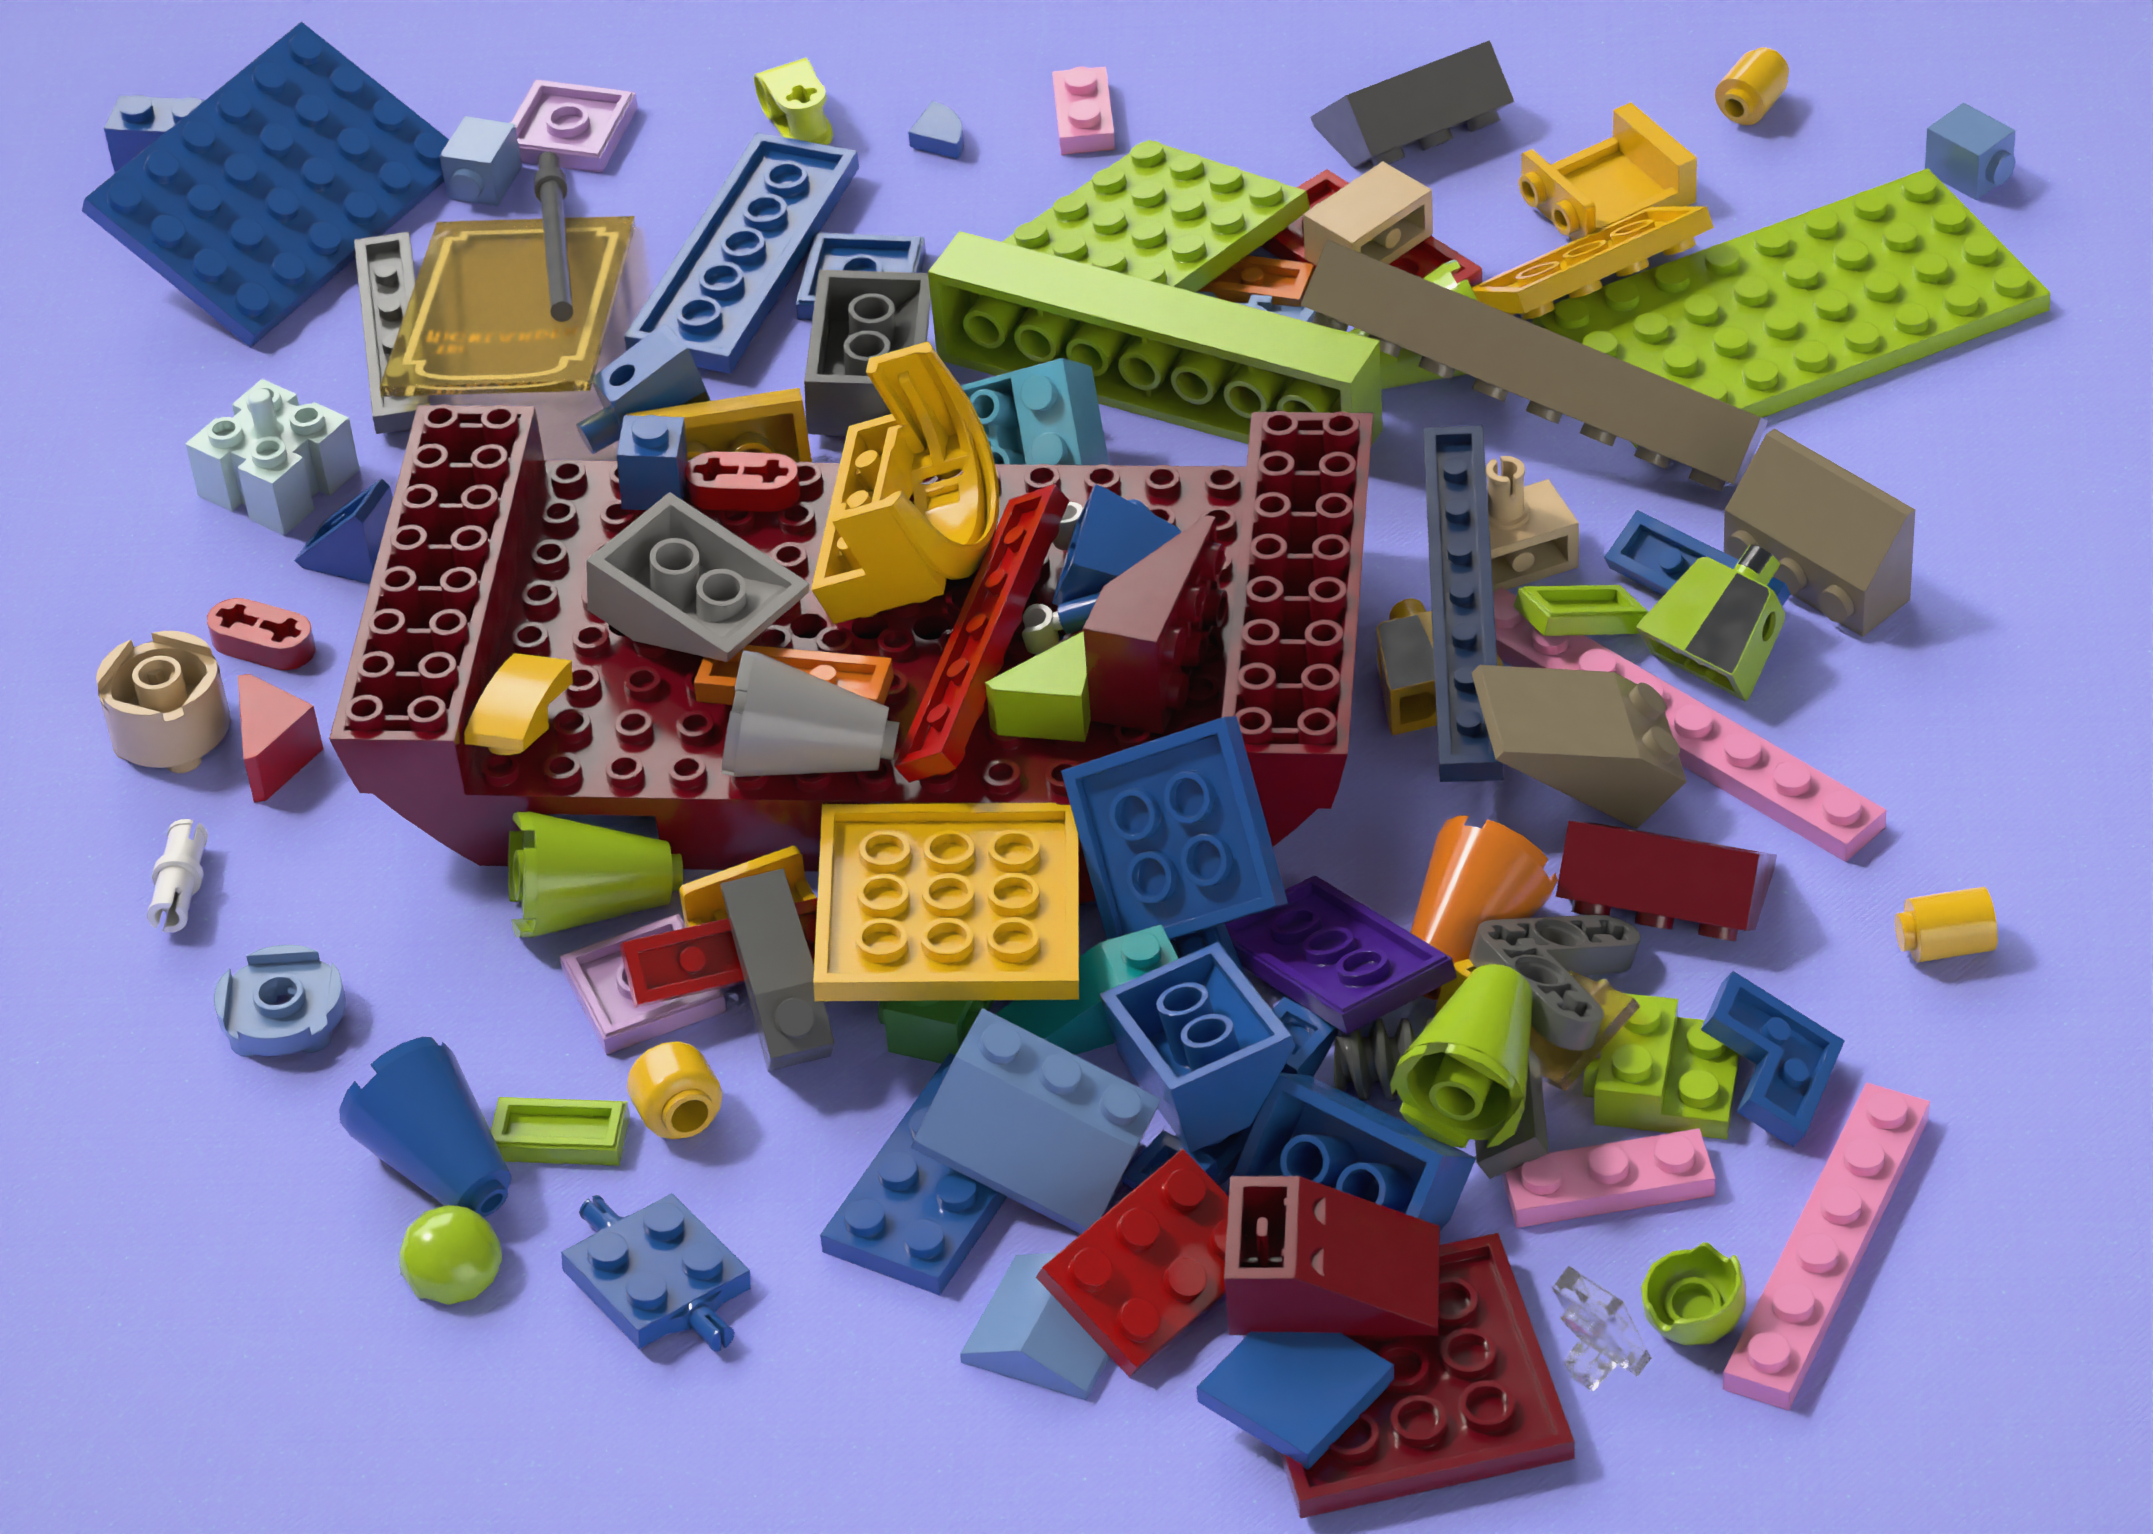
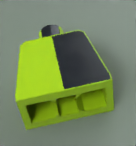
[1636,544,1786,702]

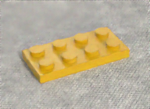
[1472,206,1714,320]

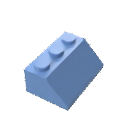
[911,1008,1161,1234]

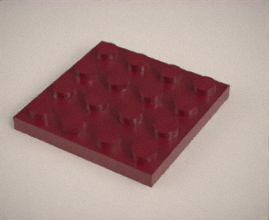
[1242,1233,1575,1519]

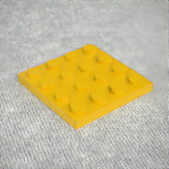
[813,803,1079,1001]

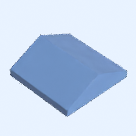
[960,1252,1110,1401]

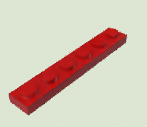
[894,484,1070,783]

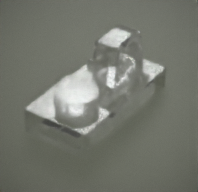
[1552,1265,1652,1392]

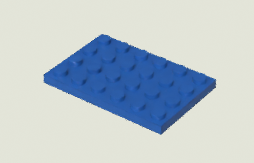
[82,21,450,348]

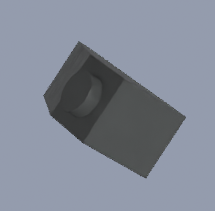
[720,869,835,1072]

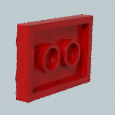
[1035,1149,1229,1378]

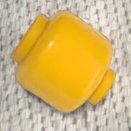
[627,1041,723,1140]

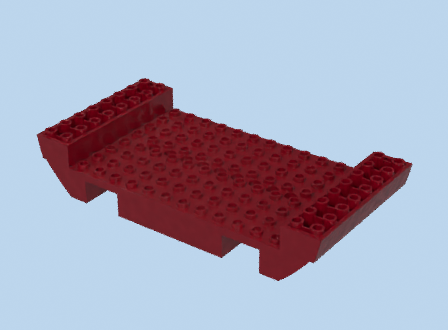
[329,404,1373,872]

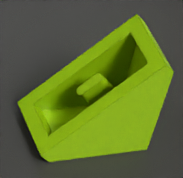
[985,632,1091,742]

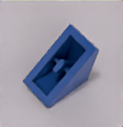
[294,478,393,584]

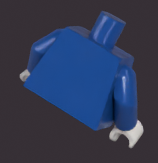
[1022,484,1181,654]

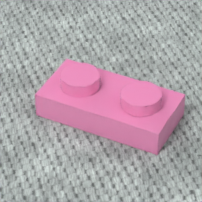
[1052,66,1115,155]

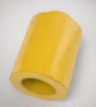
[1894,886,1998,963]

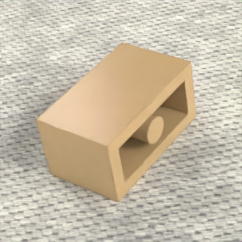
[1303,161,1433,266]

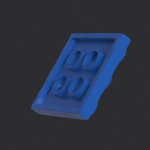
[1061,716,1288,941]

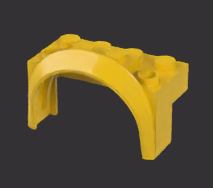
[811,341,999,624]

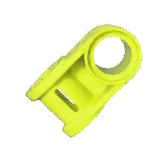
[753,58,834,145]

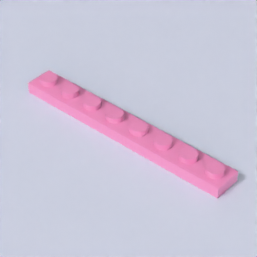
[1493,587,1887,862]

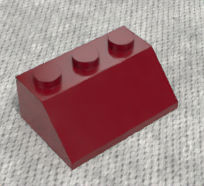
[1556,820,1777,941]

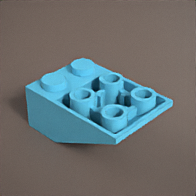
[960,358,1109,465]

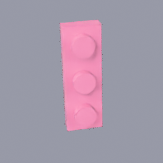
[1502,1128,1716,1228]

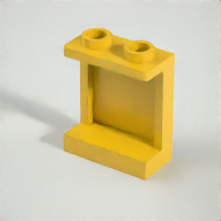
[1518,102,1697,241]

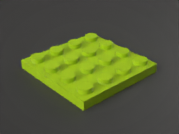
[1002,139,1310,292]

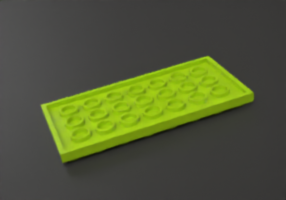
[1533,168,2051,449]

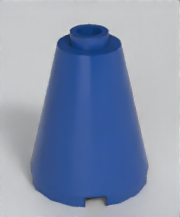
[339,1036,512,1218]

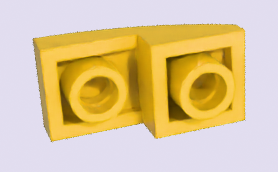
[464,653,573,755]

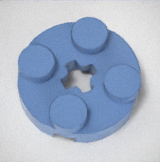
[214,944,346,1057]

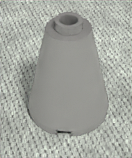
[721,650,899,777]

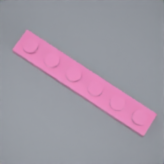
[1723,1082,1930,1411]

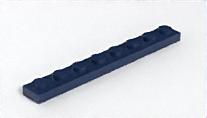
[1423,425,1504,782]

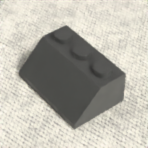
[1310,40,1515,167]
[804,270,931,436]

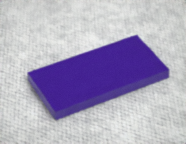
[1225,875,1457,1034]

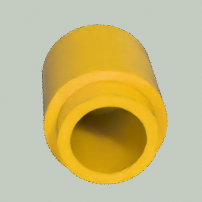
[1715,47,1789,125]

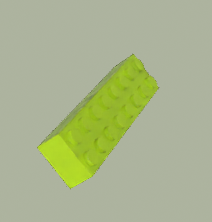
[928,231,1383,447]

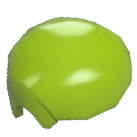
[399,1205,502,1305]
[1640,1242,1746,1345]

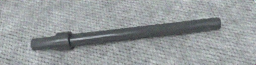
[534,152,573,322]

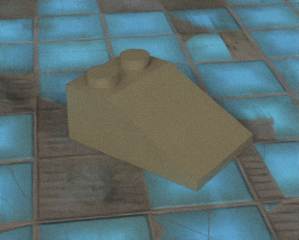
[1472,665,1687,829]

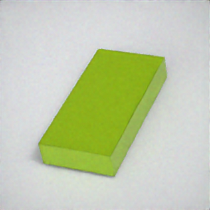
[1513,585,1648,636]
[490,1097,630,1166]

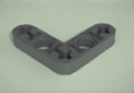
[1469,915,1641,1051]

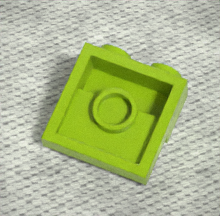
[1583,992,1741,1140]

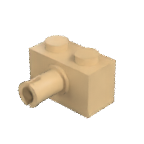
[1485,456,1579,593]

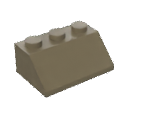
[1724,429,1916,637]

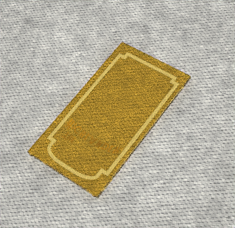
[379,216,636,397]

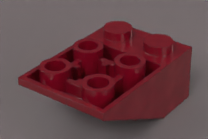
[1083,515,1228,734]
[1224,1176,1440,1335]

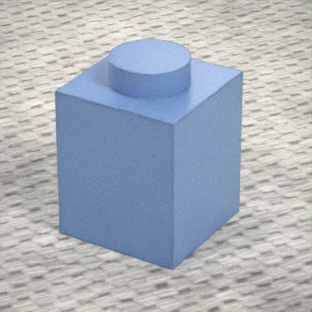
[1924,102,2016,200]
[440,116,522,206]

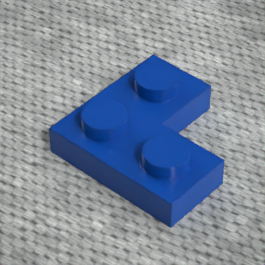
[1701,971,1845,1147]

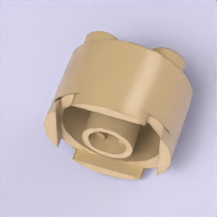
[96,631,231,773]

